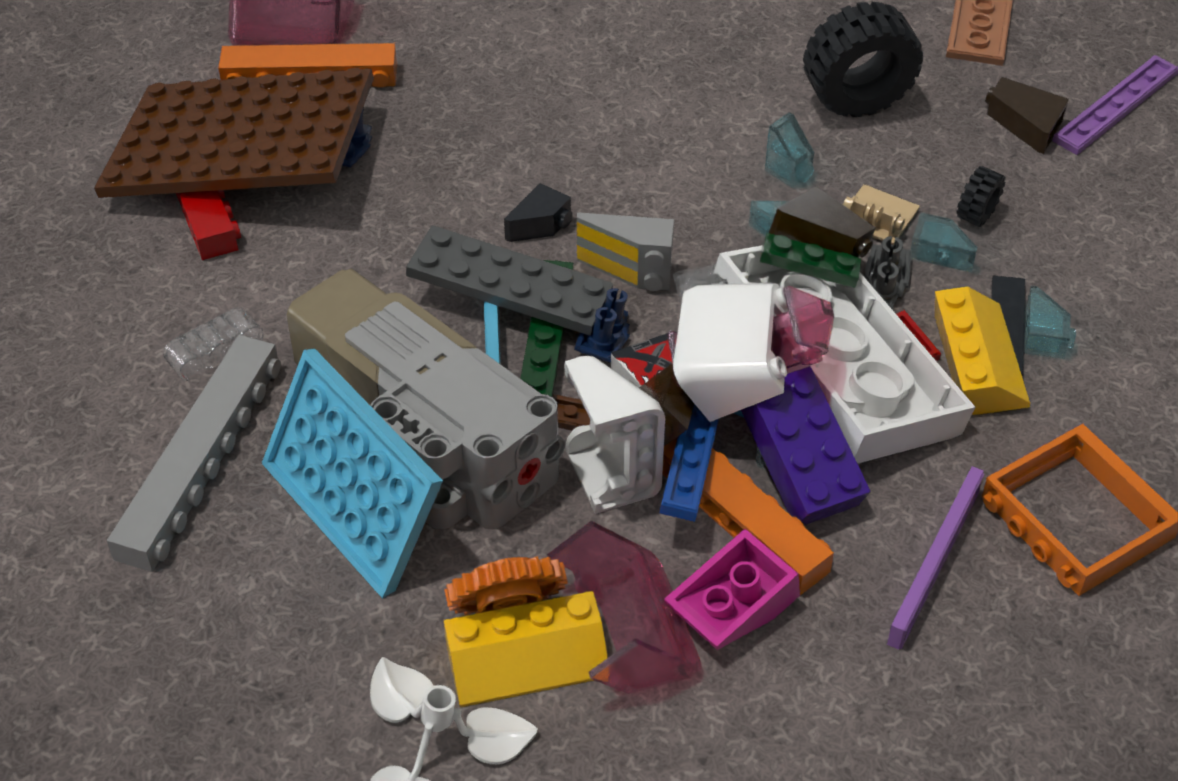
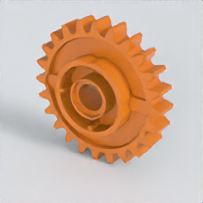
[444,556,568,615]

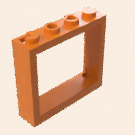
[981,424,1178,596]

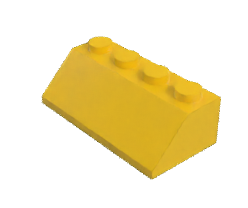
[935,286,1030,415]
[443,591,611,708]

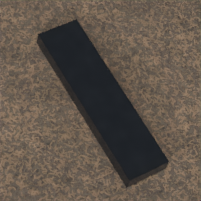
[991,275,1025,376]

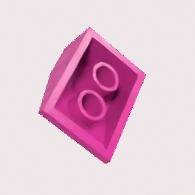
[664,529,800,650]

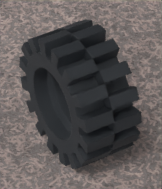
[956,166,1006,227]

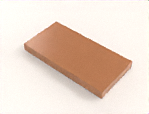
[946,0,1013,66]

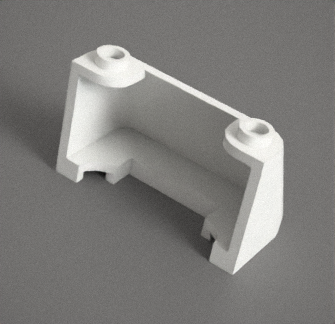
[673,283,792,422]
[565,356,665,514]

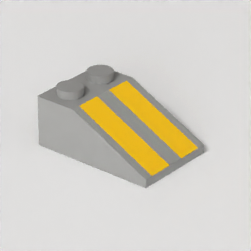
[577,212,674,291]

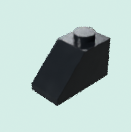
[504,183,573,242]

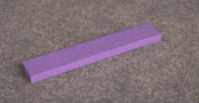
[1052,55,1178,155]
[887,466,984,649]

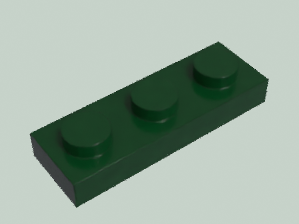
[760,233,861,288]

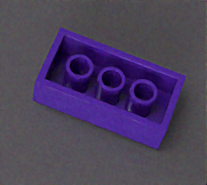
[741,366,871,525]

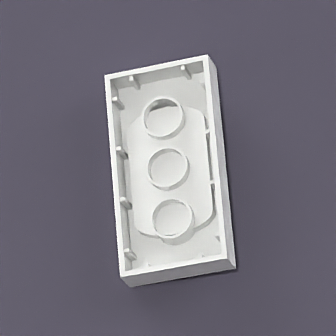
[710,245,975,464]

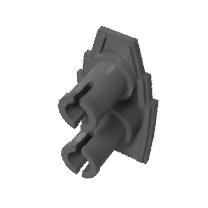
[864,236,911,309]

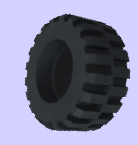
[803,1,923,117]

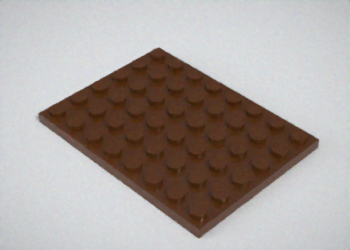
[94,68,374,198]

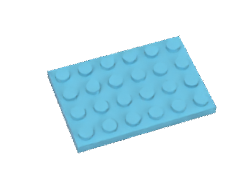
[262,349,443,598]

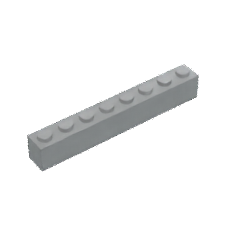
[107,335,281,572]

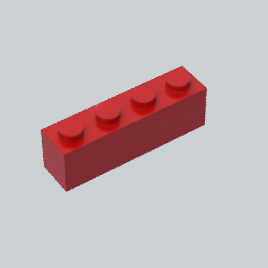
[176,190,242,260]

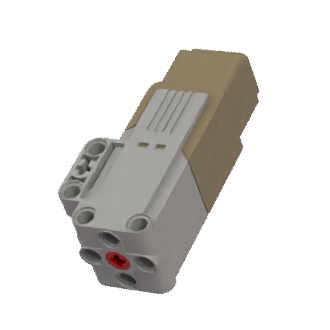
[287,269,566,529]

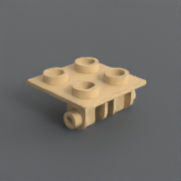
[843,184,920,245]

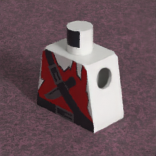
[611,333,676,388]

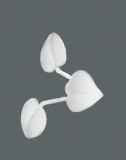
[370,657,537,781]

